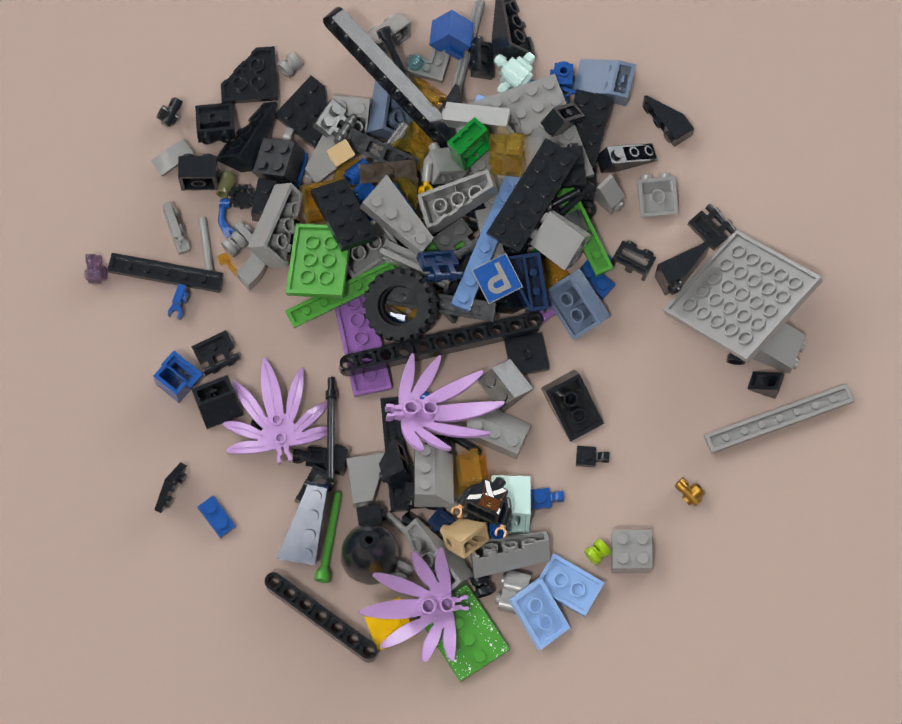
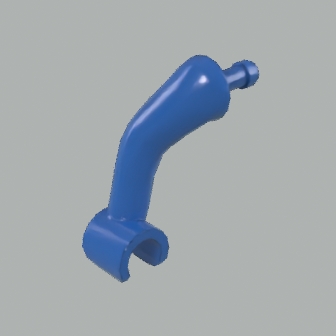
[218,198,234,238]

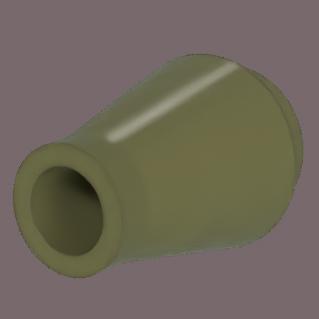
[216,170,237,198]

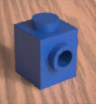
[550,61,573,89]

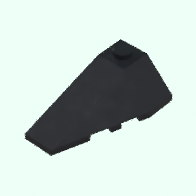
[491,0,535,61]

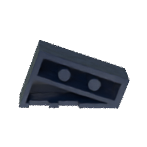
[508,252,549,313]

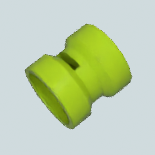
[584,538,611,566]

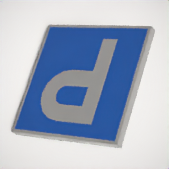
[471,253,523,304]

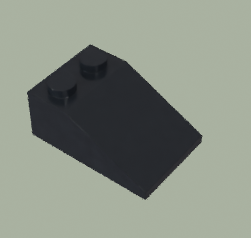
[654,241,710,295]
[541,370,604,442]

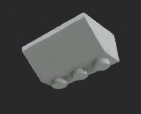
[367,13,411,54]
[347,219,398,278]
[466,410,532,460]
[414,444,454,507]

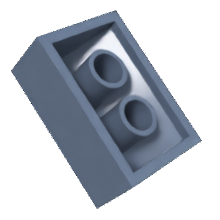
[367,80,412,141]
[546,268,611,340]

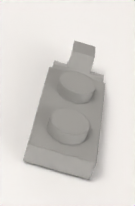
[163,202,190,255]

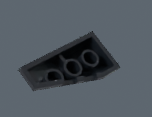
[217,101,277,173]

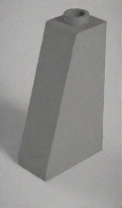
[442,102,521,141]

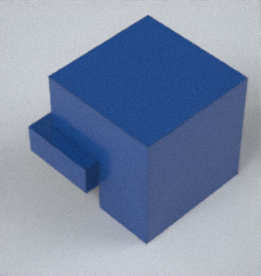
[429,10,474,60]
[153,350,203,403]

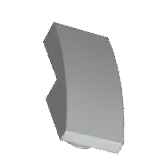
[151,139,195,176]

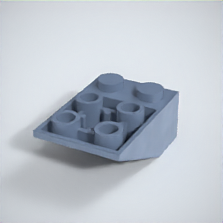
[573,59,636,106]

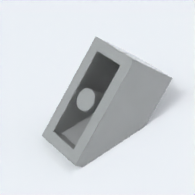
[594,175,625,215]

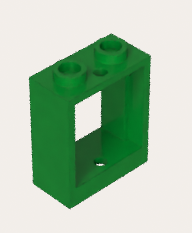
[447,117,493,172]

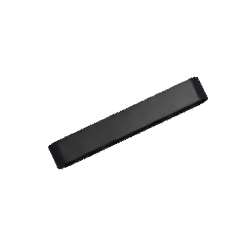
[264,572,378,663]

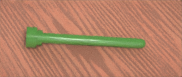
[314,491,342,583]

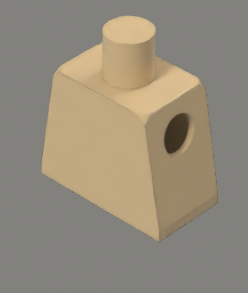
[440,518,489,559]

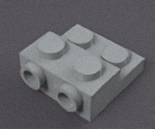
[636,172,679,217]

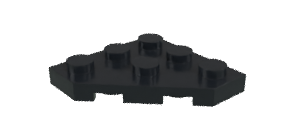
[221,46,278,103]
[274,75,326,149]

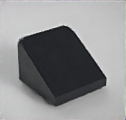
[402,511,425,526]

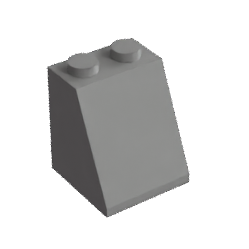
[530,211,591,270]
[753,323,807,374]

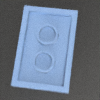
[539,553,605,617]
[508,578,570,650]

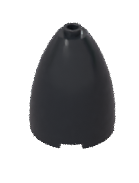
[341,523,399,585]

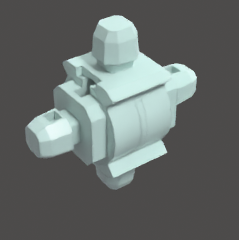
[493,52,535,93]

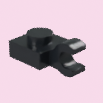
[292,446,327,468]
[576,446,610,467]

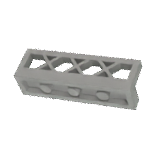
[378,239,451,290]

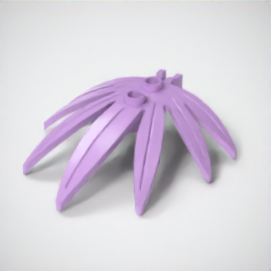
[385,353,504,452]
[223,358,327,465]
[358,547,469,662]

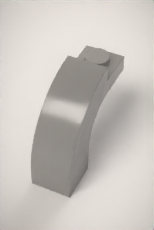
[234,221,267,291]

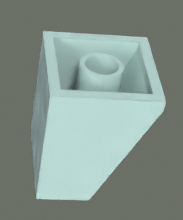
[491,475,531,535]

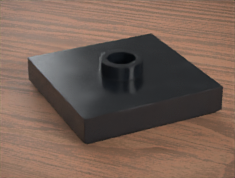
[504,333,549,375]

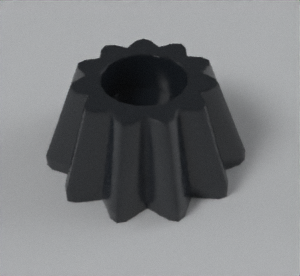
[229,184,255,210]

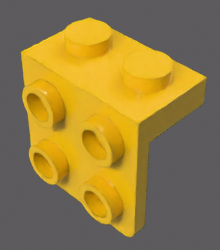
[365,597,415,651]

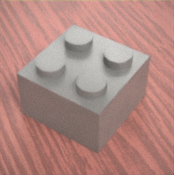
[611,530,652,573]

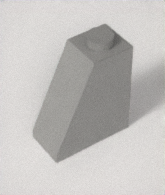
[304,134,345,185]
[346,453,384,508]

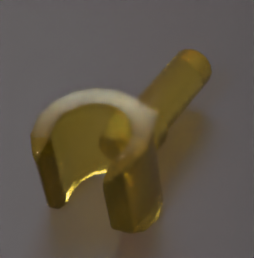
[217,253,237,276]

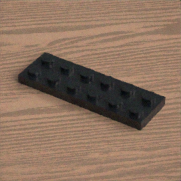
[486,138,579,254]

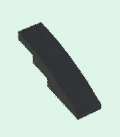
[346,128,420,167]

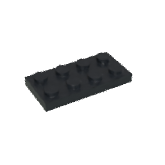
[573,89,613,169]
[311,178,377,252]

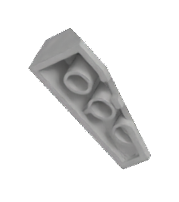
[404,518,474,594]

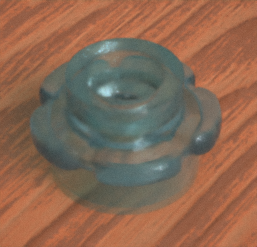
[406,54,424,71]

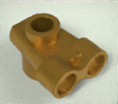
[675,477,706,506]

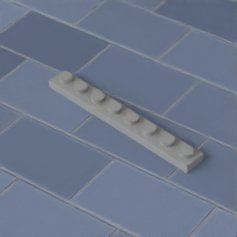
[704,384,854,454]

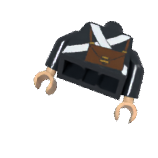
[451,477,512,539]

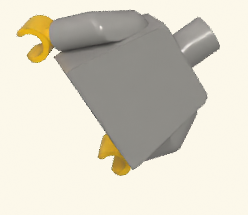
[418,142,469,194]

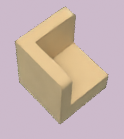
[326,139,355,168]

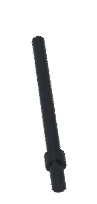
[325,377,337,482]

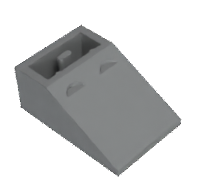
[332,93,371,155]

